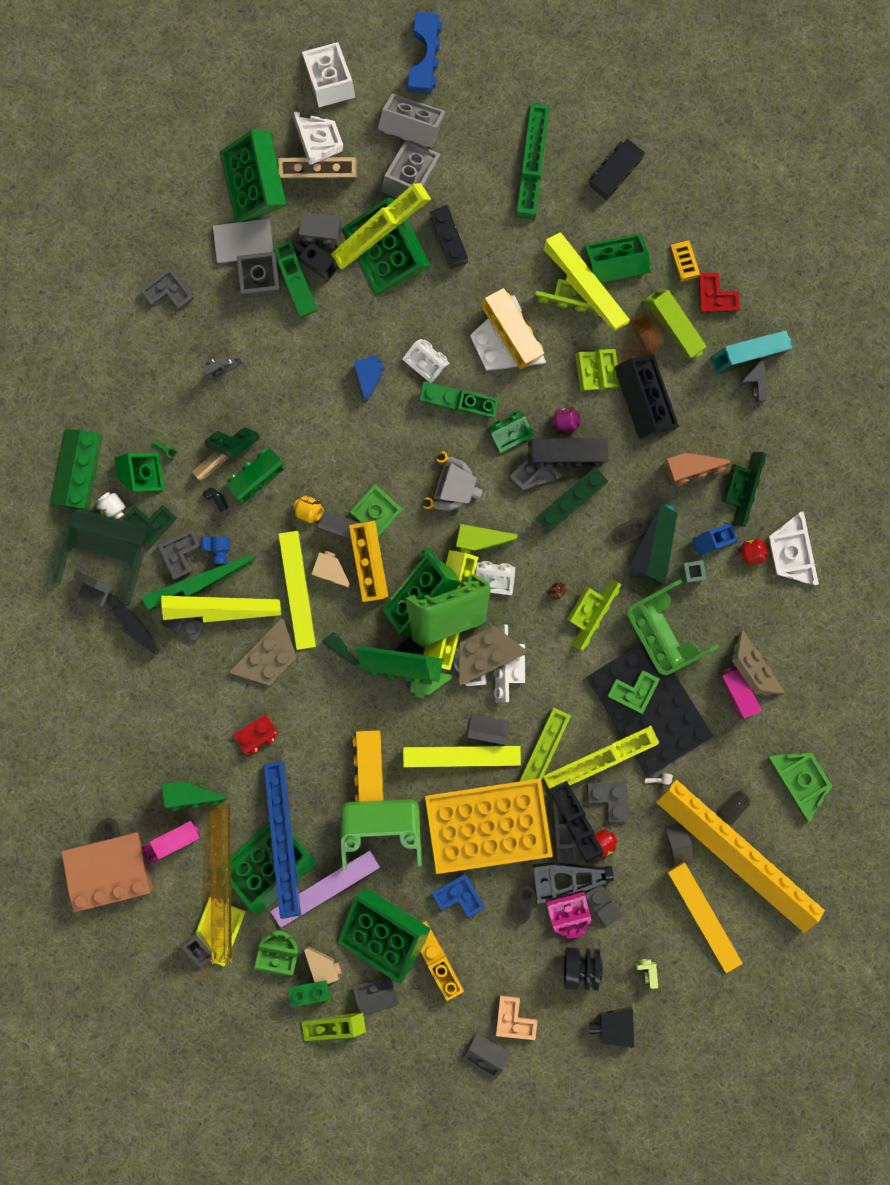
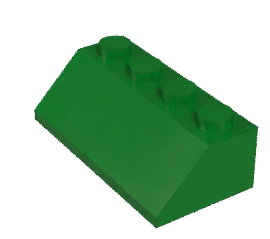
[51,429,103,511]
[382,552,462,638]
[356,645,443,685]

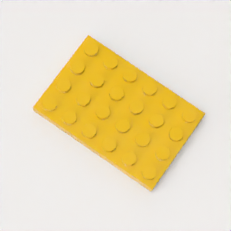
[425,778,553,874]

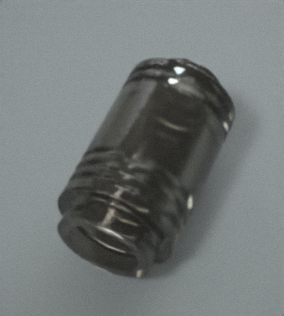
[717,790,751,825]

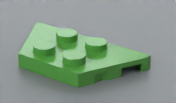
[768,752,832,822]

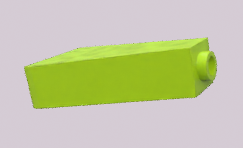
[643,289,707,358]

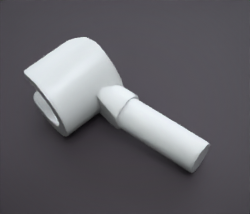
[645,773,673,784]

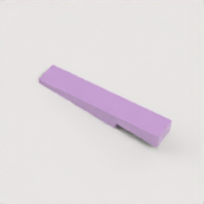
[271,850,380,928]

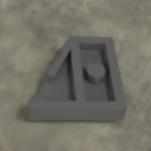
[509,458,562,491]

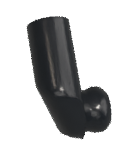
[203,487,229,512]

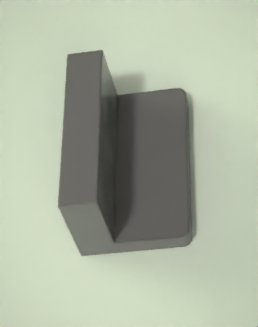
[317,510,358,541]
[73,571,112,608]
[467,715,509,745]
[353,976,399,1015]
[462,1033,510,1080]

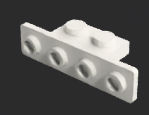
[494,624,525,703]

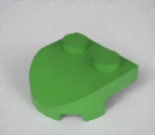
[254,931,298,977]

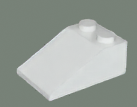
[302,42,355,107]

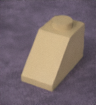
[312,551,350,588]
[304,947,342,984]

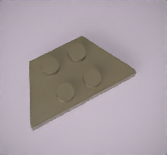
[230,618,297,686]
[459,626,528,686]
[732,631,785,697]

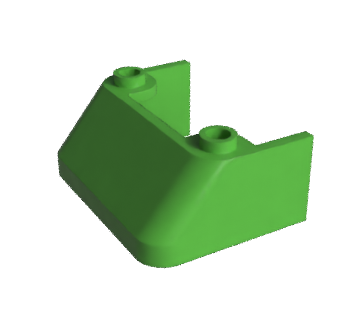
[628,579,719,675]
[341,799,422,870]

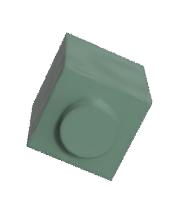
[681,560,706,584]

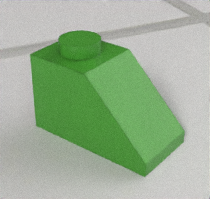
[410,673,452,698]

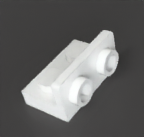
[402,339,450,383]
[476,561,515,595]

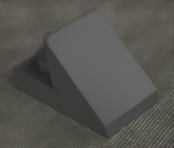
[740,361,767,403]
[162,618,205,641]
[585,885,622,927]

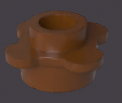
[548,582,567,600]

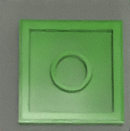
[349,484,403,538]

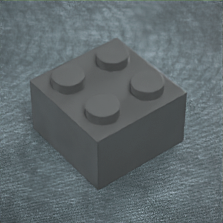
[299,212,342,250]
[237,252,281,299]

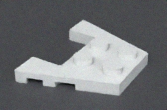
[470,295,546,371]

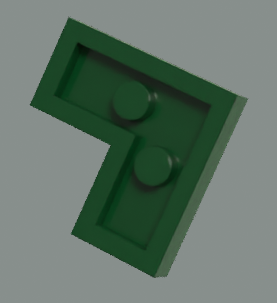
[204,427,259,458]
[122,505,177,546]

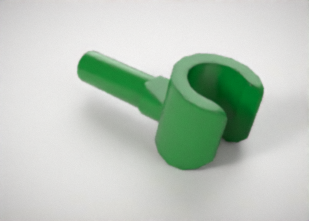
[152,441,178,459]

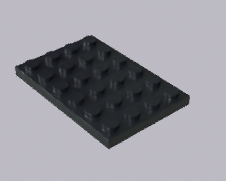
[586,643,714,777]

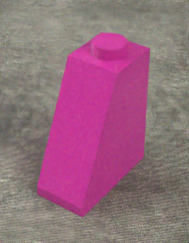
[720,666,762,719]
[142,821,199,864]

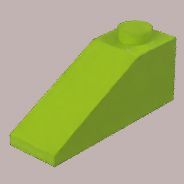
[456,524,518,554]
[302,1013,366,1041]

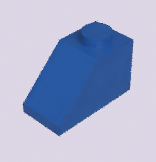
[354,355,384,401]
[692,523,738,556]

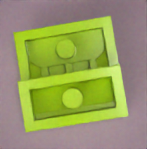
[575,349,621,392]

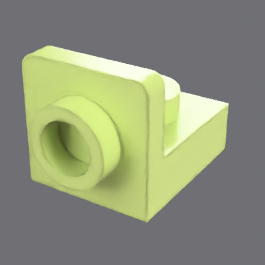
[635,959,658,989]

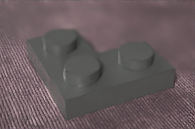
[140,267,194,310]
[158,529,201,580]
[588,782,628,822]

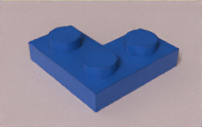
[432,873,485,918]

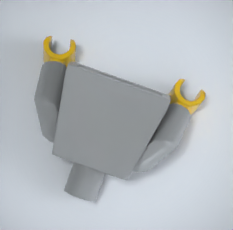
[423,451,482,511]

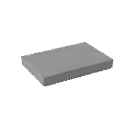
[213,219,274,265]

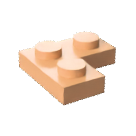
[496,995,537,1040]

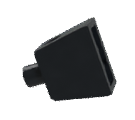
[294,241,339,282]
[589,1007,634,1048]

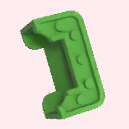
[406,574,490,646]

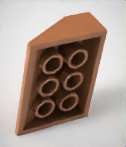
[62,832,153,912]

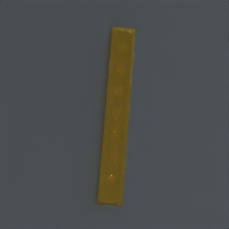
[210,804,232,963]

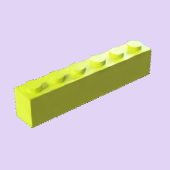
[423,550,479,670]

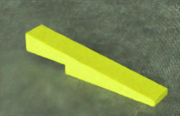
[331,183,431,270]
[543,232,630,331]
[279,531,316,650]
[161,596,281,622]
[543,725,659,789]
[403,746,521,767]

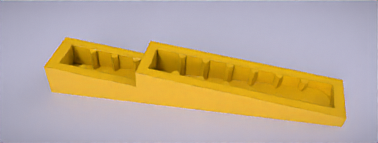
[666,862,743,973]

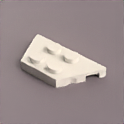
[293,112,343,164]
[768,511,819,585]

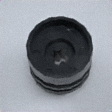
[564,947,603,991]

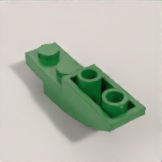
[274,240,318,318]
[418,381,499,418]

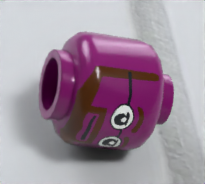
[551,407,581,434]

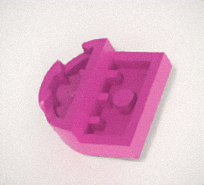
[546,892,591,939]

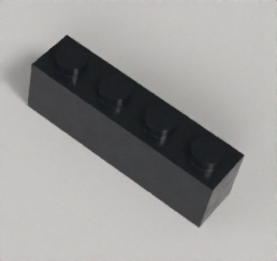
[528,438,609,468]

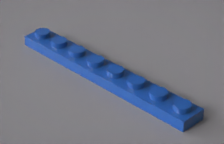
[264,761,301,919]

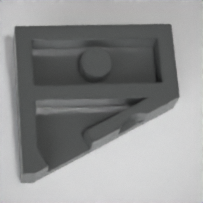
[204,355,243,381]

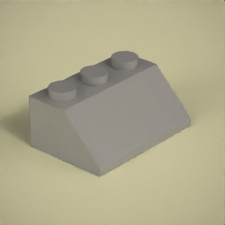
[378,93,446,148]

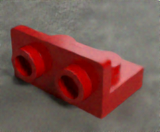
[233,714,279,756]

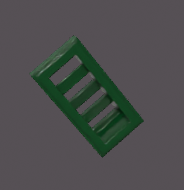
[322,632,358,665]

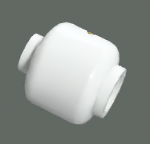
[96,492,125,521]

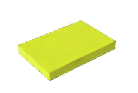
[195,897,246,966]

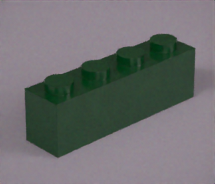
[536,467,608,534]

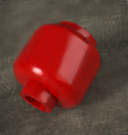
[739,539,769,566]
[594,829,617,858]

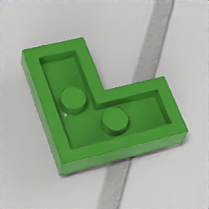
[607,670,660,714]

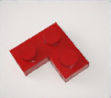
[699,273,740,313]

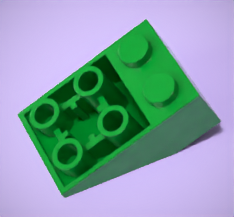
[162,781,228,811]

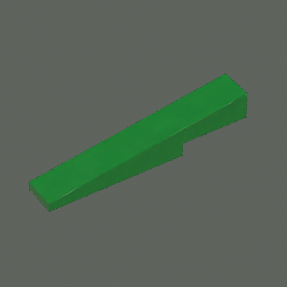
[516,104,550,220]
[141,555,255,611]

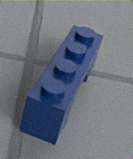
[408,12,442,94]

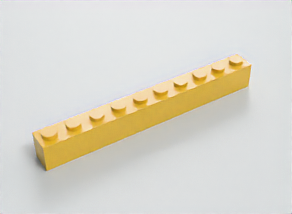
[656,780,825,933]

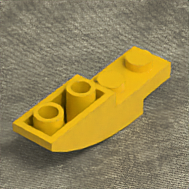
[420,920,464,1001]

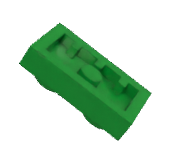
[487,411,534,453]
[288,980,331,1007]

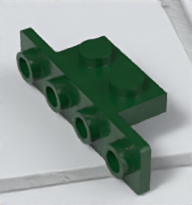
[722,452,766,527]

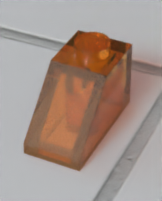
[630,313,665,356]

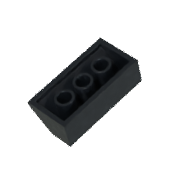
[614,355,679,439]

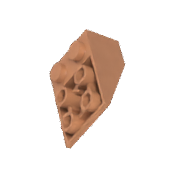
[663,453,730,487]

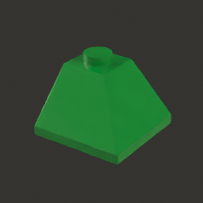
[114,453,164,492]

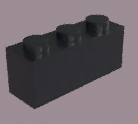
[589,138,645,201]
[429,205,468,270]

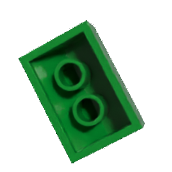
[585,233,651,283]
[226,448,287,504]

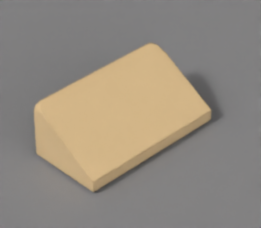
[192,451,229,482]

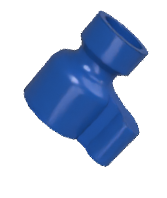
[201,537,230,565]

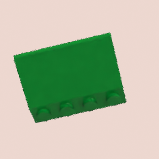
[220,130,286,223]
[343,198,431,295]
[218,822,317,915]
[338,888,431,984]

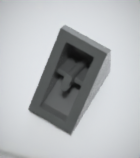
[665,825,694,866]
[180,931,216,967]

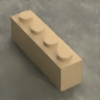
[278,157,357,179]

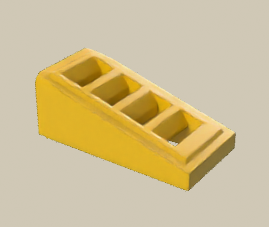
[670,240,700,282]

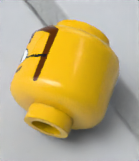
[293,496,324,523]

